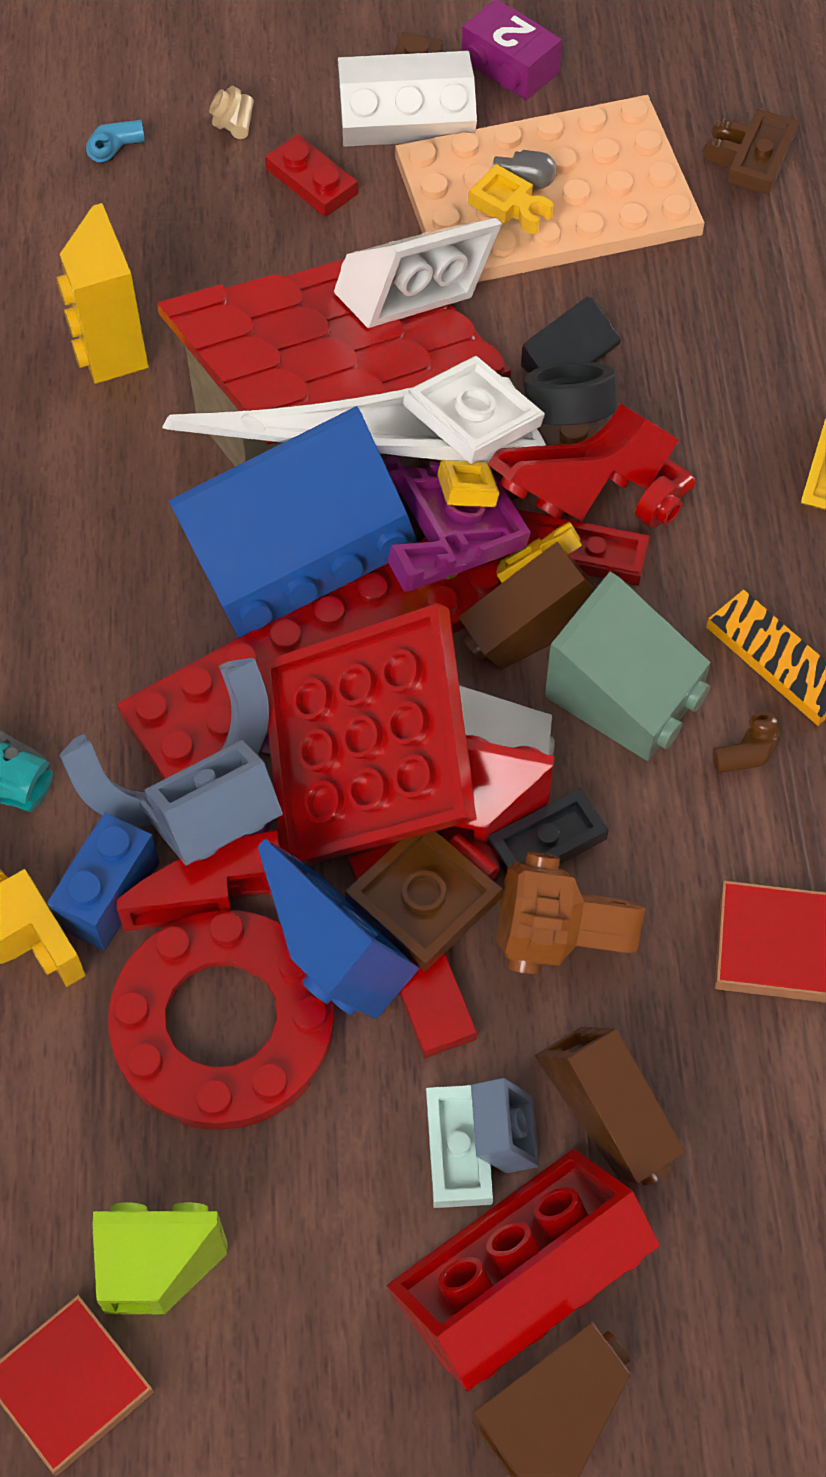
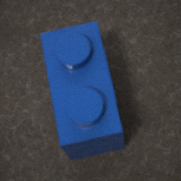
[47,812,159,951]

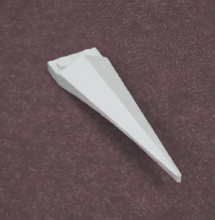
[162,377,546,463]

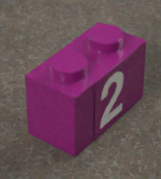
[462,0,562,101]

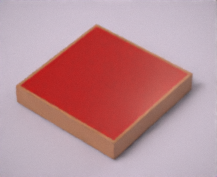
[714,881,826,1003]
[0,1295,154,1477]

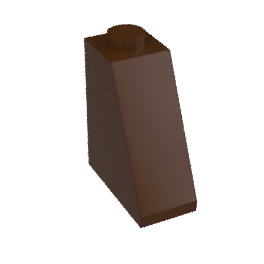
[458,542,596,670]
[535,1027,686,1185]
[472,1322,631,1477]

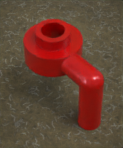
[635,458,696,528]

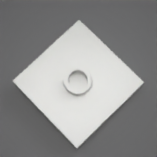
[403,356,545,464]

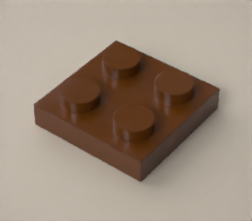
[345,831,502,972]

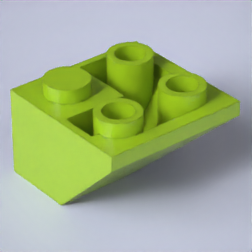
[93,1202,228,1314]

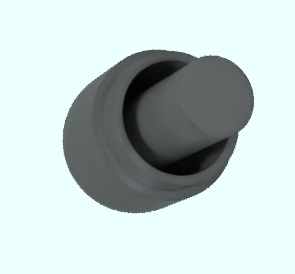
[492,150,557,189]

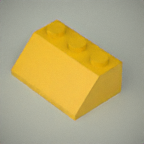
[56,203,149,384]

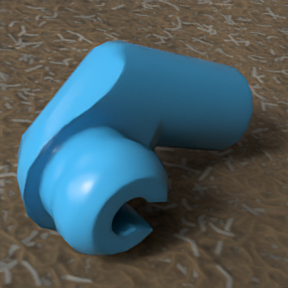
[86,120,145,162]

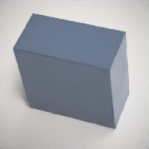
[471,1078,540,1173]

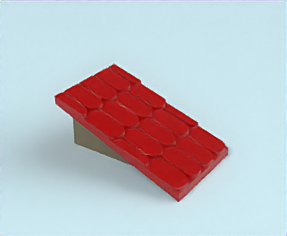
[157,259,511,467]

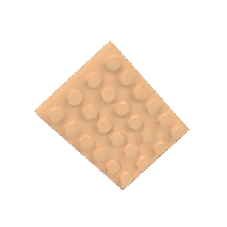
[395,95,705,282]

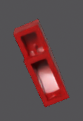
[116,830,280,932]

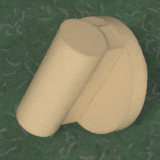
[209,86,254,139]

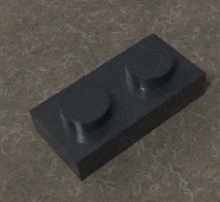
[487,788,609,874]

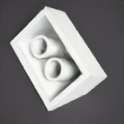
[338,51,477,147]
[334,218,502,328]

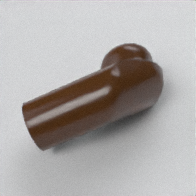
[712,712,780,773]

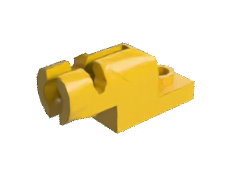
[0,869,86,987]

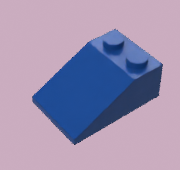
[258,839,420,1019]

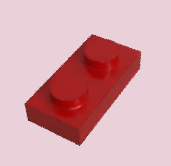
[265,134,358,217]

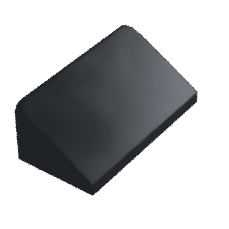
[521,296,621,373]

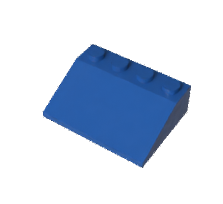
[168,406,418,638]

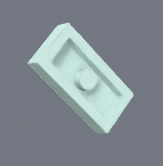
[426,1085,493,1208]

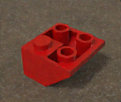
[436,735,555,844]

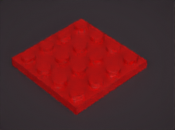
[261,603,477,865]

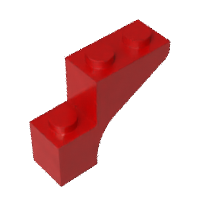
[488,404,679,522]

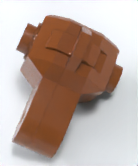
[496,852,646,974]

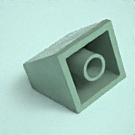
[545,572,711,761]

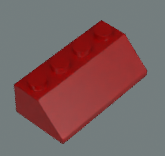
[386,1149,660,1392]

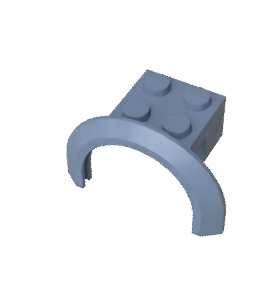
[59,658,283,865]

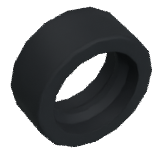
[524,362,618,426]

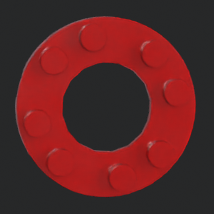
[108,910,334,1130]

